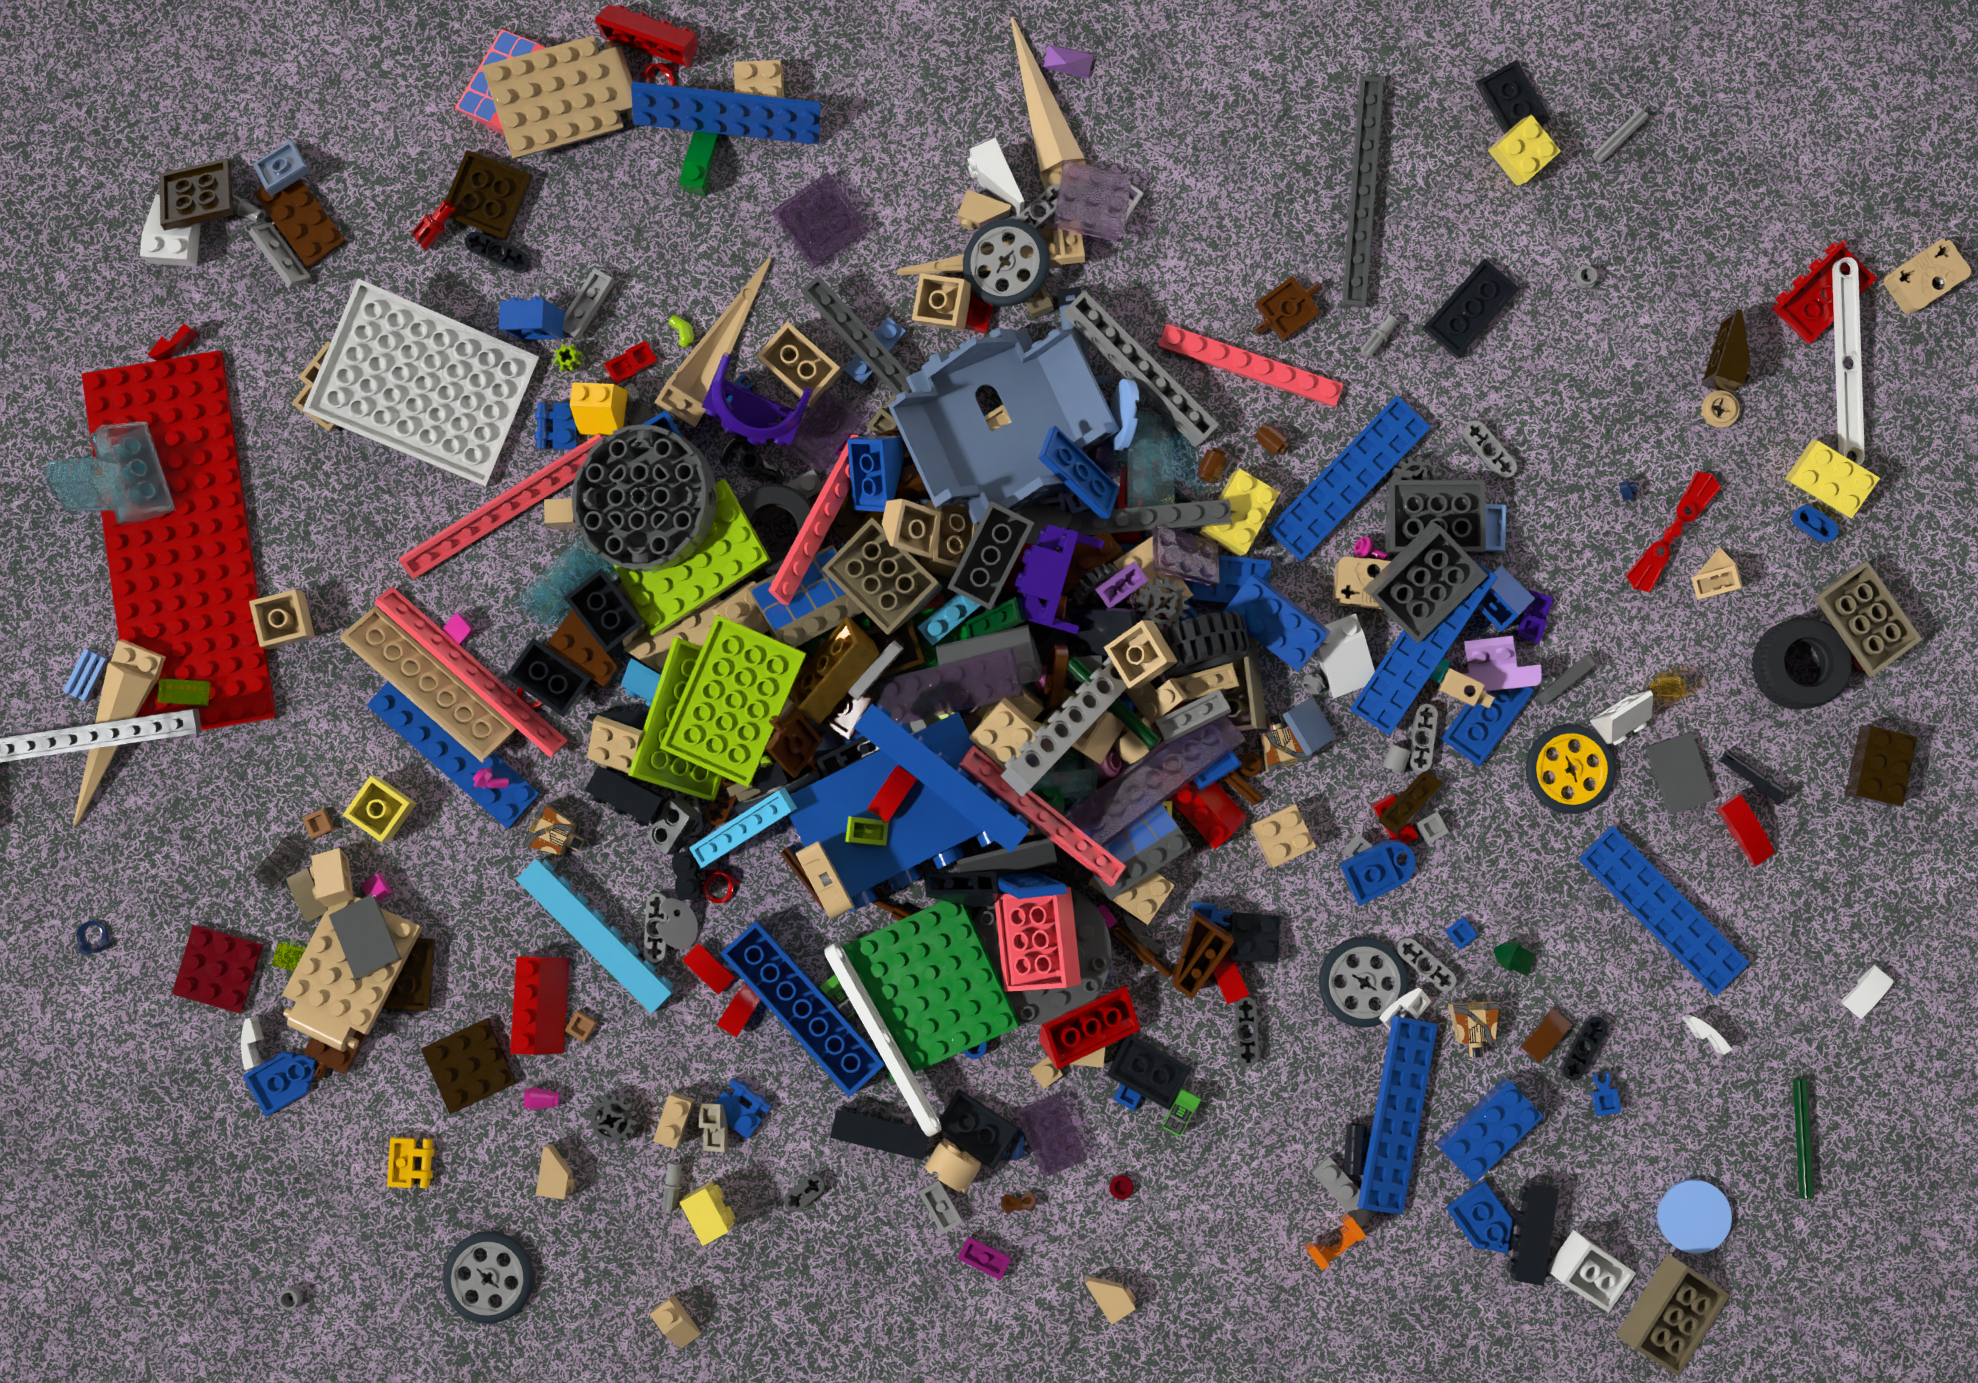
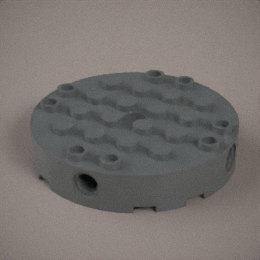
[572,425,717,572]
[973,881,1112,1025]

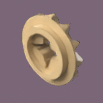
[1701,390,1740,428]

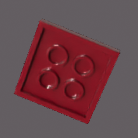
[172,925,264,1014]

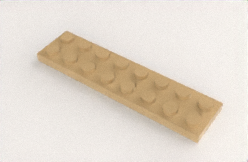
[340,606,516,763]

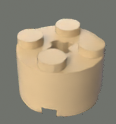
[1112,710,1163,764]
[924,1138,981,1193]

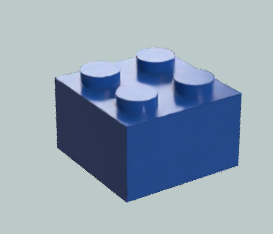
[499,297,565,340]

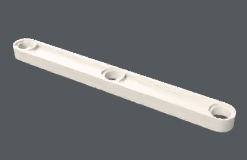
[1832,257,1865,466]
[824,942,941,1137]

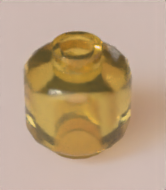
[1650,672,1686,703]

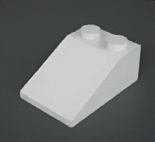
[967,138,1024,215]
[140,194,201,267]
[1315,613,1375,699]
[1590,690,1653,745]
[1546,1230,1636,1313]

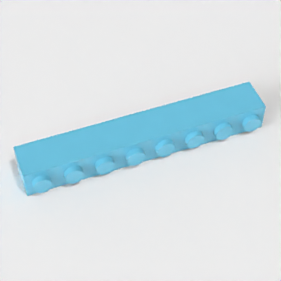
[516,859,675,1014]

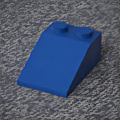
[847,435,904,512]

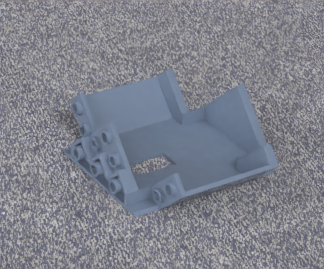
[888,327,1119,525]

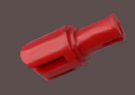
[410,200,456,251]

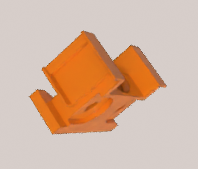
[1304,1212,1366,1271]

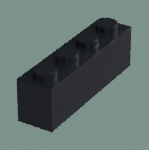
[830,1104,929,1161]
[1507,1180,1559,1286]

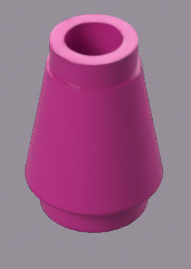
[524,1087,559,1111]

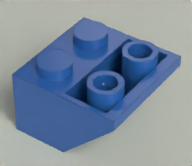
[1477,565,1535,632]

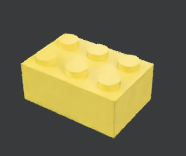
[1785,439,1880,519]
[1200,468,1280,557]

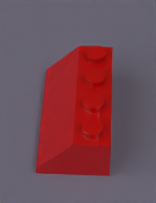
[595,4,699,68]
[1149,754,1247,850]
[510,955,570,1055]

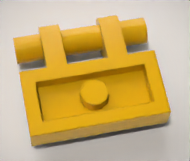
[387,1137,435,1188]

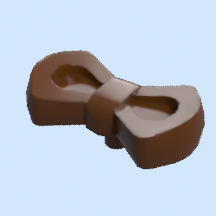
[1000,1191,1037,1214]

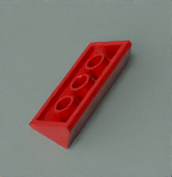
[1039,985,1141,1069]

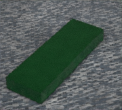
[965,597,1026,639]

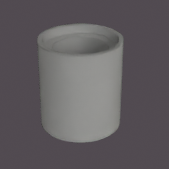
[1383,745,1411,775]

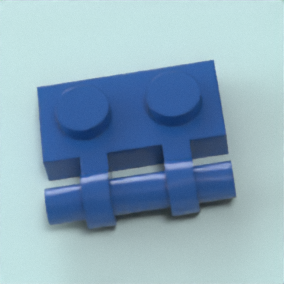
[535,402,578,450]
[714,1078,772,1139]

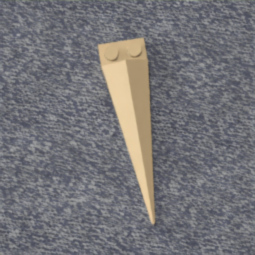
[1011,17,1092,197]
[897,221,1085,275]
[654,258,771,428]
[73,639,166,826]

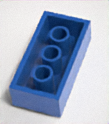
[1223,573,1331,672]
[1435,1078,1544,1183]

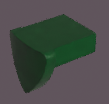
[1494,942,1536,976]

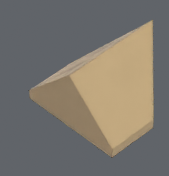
[1691,547,1743,600]

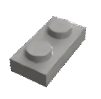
[918,1180,963,1235]

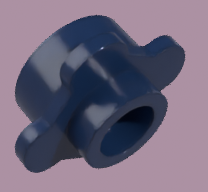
[1619,478,1637,502]

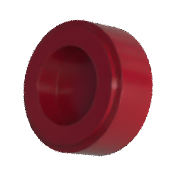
[1109,1174,1134,1200]

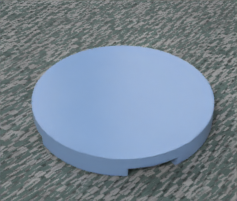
[1109,379,1139,451]
[1657,1179,1732,1254]

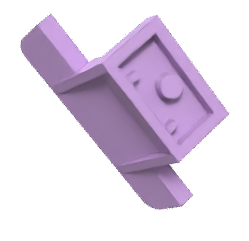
[1461,636,1542,694]

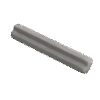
[1592,109,1649,164]

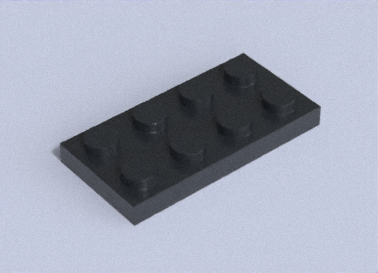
[1422,258,1520,359]

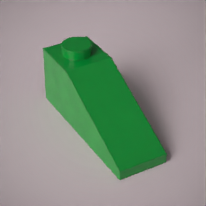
[679,131,719,196]

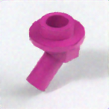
[1354,536,1388,561]
[473,767,509,789]

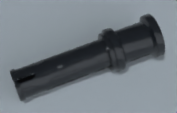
[1719,749,1791,806]

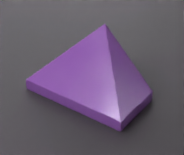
[1043,45,1093,78]
[1095,561,1148,608]

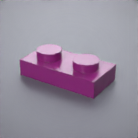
[957,1235,1011,1281]

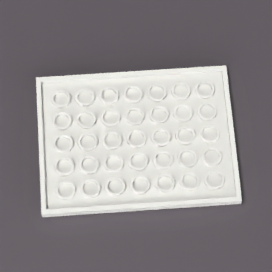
[302,279,539,487]

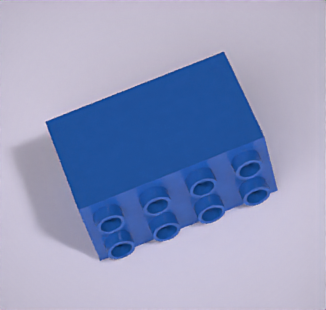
[788,712,1008,913]

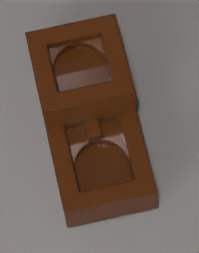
[1520,1008,1572,1063]

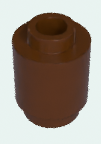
[1254,422,1290,456]
[1197,447,1228,484]

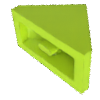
[845,816,889,846]

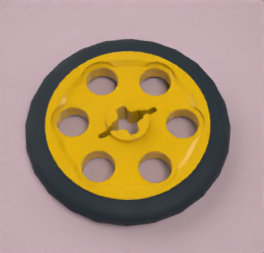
[1526,724,1615,814]

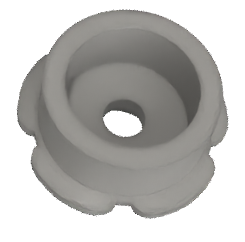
[1574,265,1598,288]
[1302,673,1325,694]
[278,1286,303,1311]

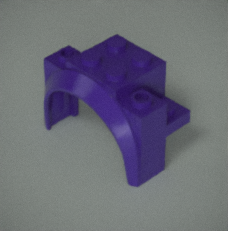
[702,352,813,446]
[1014,525,1104,634]

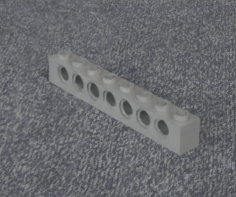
[1062,290,1219,447]
[1001,657,1127,797]

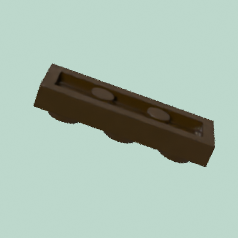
[1379,771,1443,836]

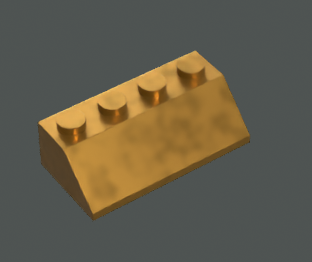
[790,616,879,724]

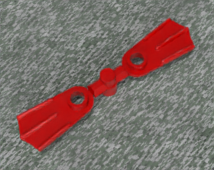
[1625,471,1722,593]

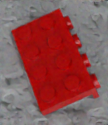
[1771,239,1877,345]

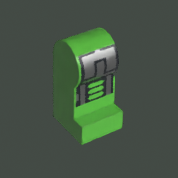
[820,974,857,1020]
[1162,1088,1201,1137]

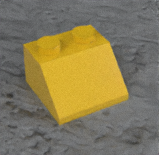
[570,382,628,436]

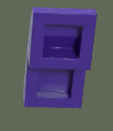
[1516,589,1553,643]

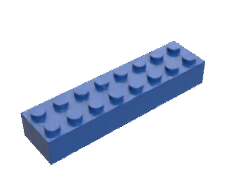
[853,704,1030,853]
[720,920,885,1097]

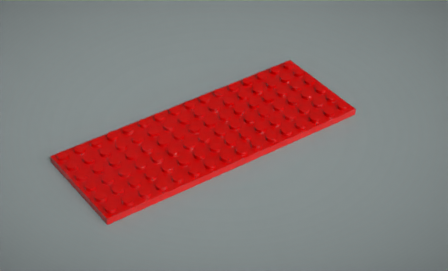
[81,350,277,731]

